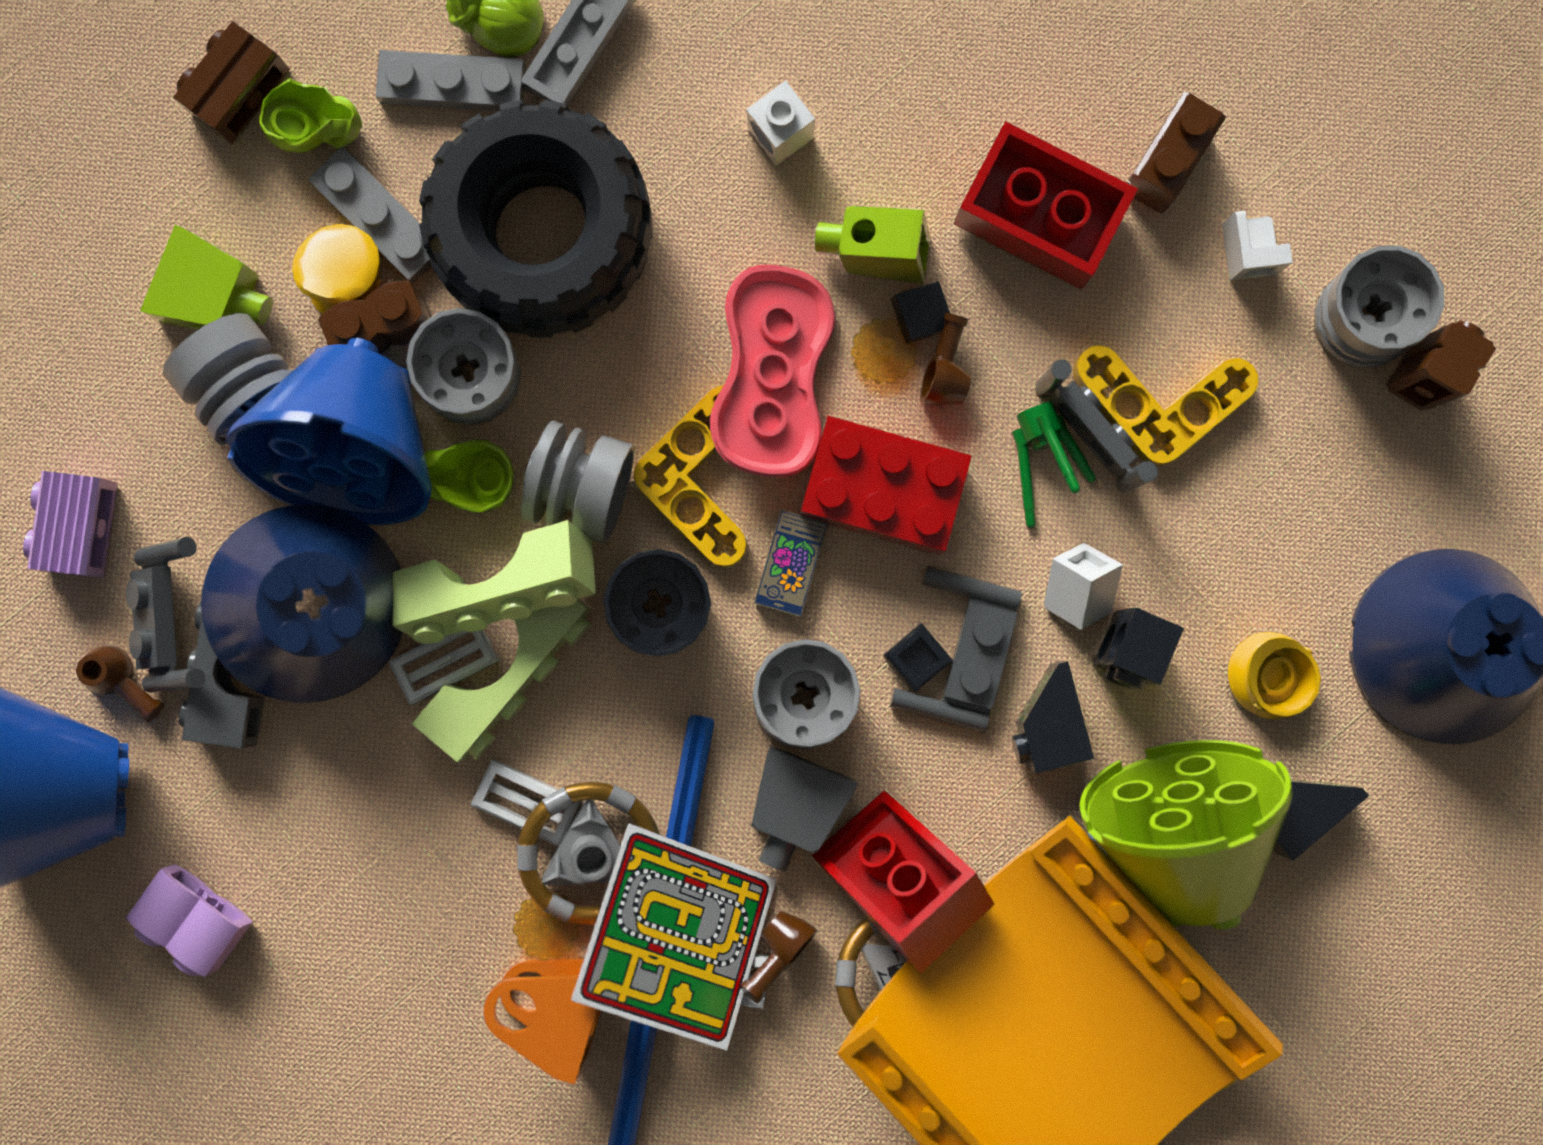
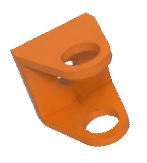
[483,958,601,1085]

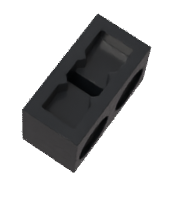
[1093,607,1184,690]

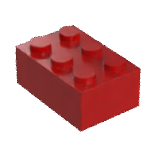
[953,121,1138,290]
[800,415,972,555]

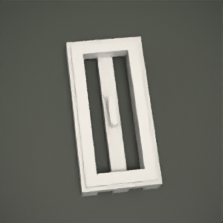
[388,630,500,705]
[471,759,582,846]

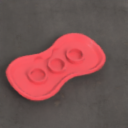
[710,265,835,477]

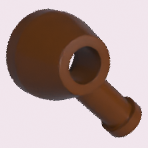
[920,313,971,405]
[76,646,164,723]
[740,911,818,1004]

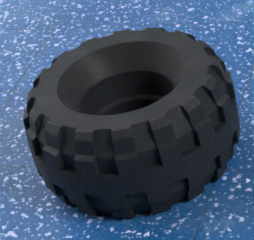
[419,100,652,338]

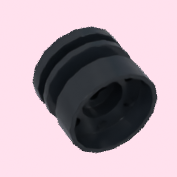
[603,549,711,657]

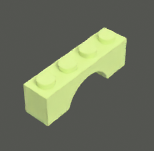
[393,520,596,644]
[412,599,592,762]

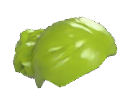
[446,0,545,58]
[260,78,363,153]
[425,440,514,513]

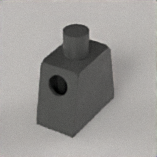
[751,745,858,871]

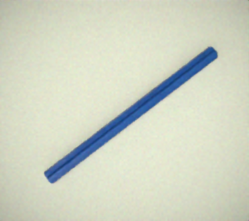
[608,715,714,1145]

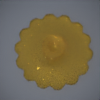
[850,318,918,384]
[513,891,580,961]

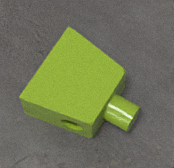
[815,206,931,284]
[140,224,273,330]

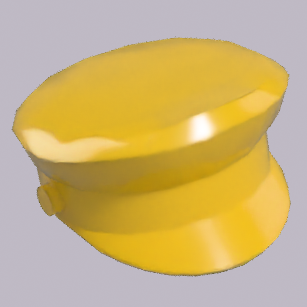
[292,224,381,314]
[1228,632,1321,720]

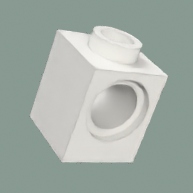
[746,80,815,166]

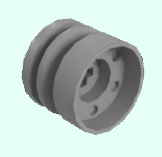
[1314,246,1444,367]
[406,308,521,425]
[163,313,292,445]
[521,420,635,544]
[753,639,860,749]

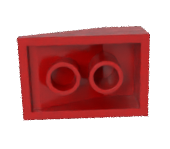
[812,790,995,974]

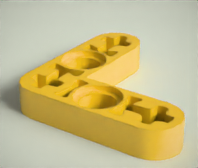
[1073,345,1259,466]
[634,385,747,567]

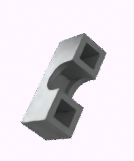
[179,602,265,748]

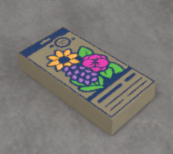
[754,510,828,617]

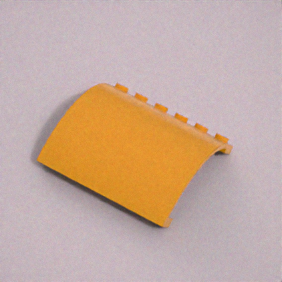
[837,816,1283,1145]

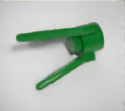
[1012,402,1096,529]

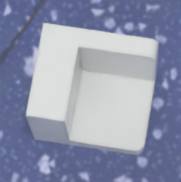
[1222,211,1293,281]
[1044,543,1123,630]

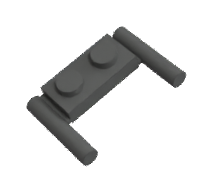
[1035,359,1158,493]
[126,537,205,693]
[890,566,1022,733]

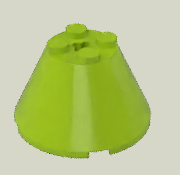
[1080,740,1292,930]

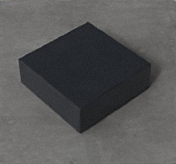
[890,281,950,344]
[883,623,953,692]

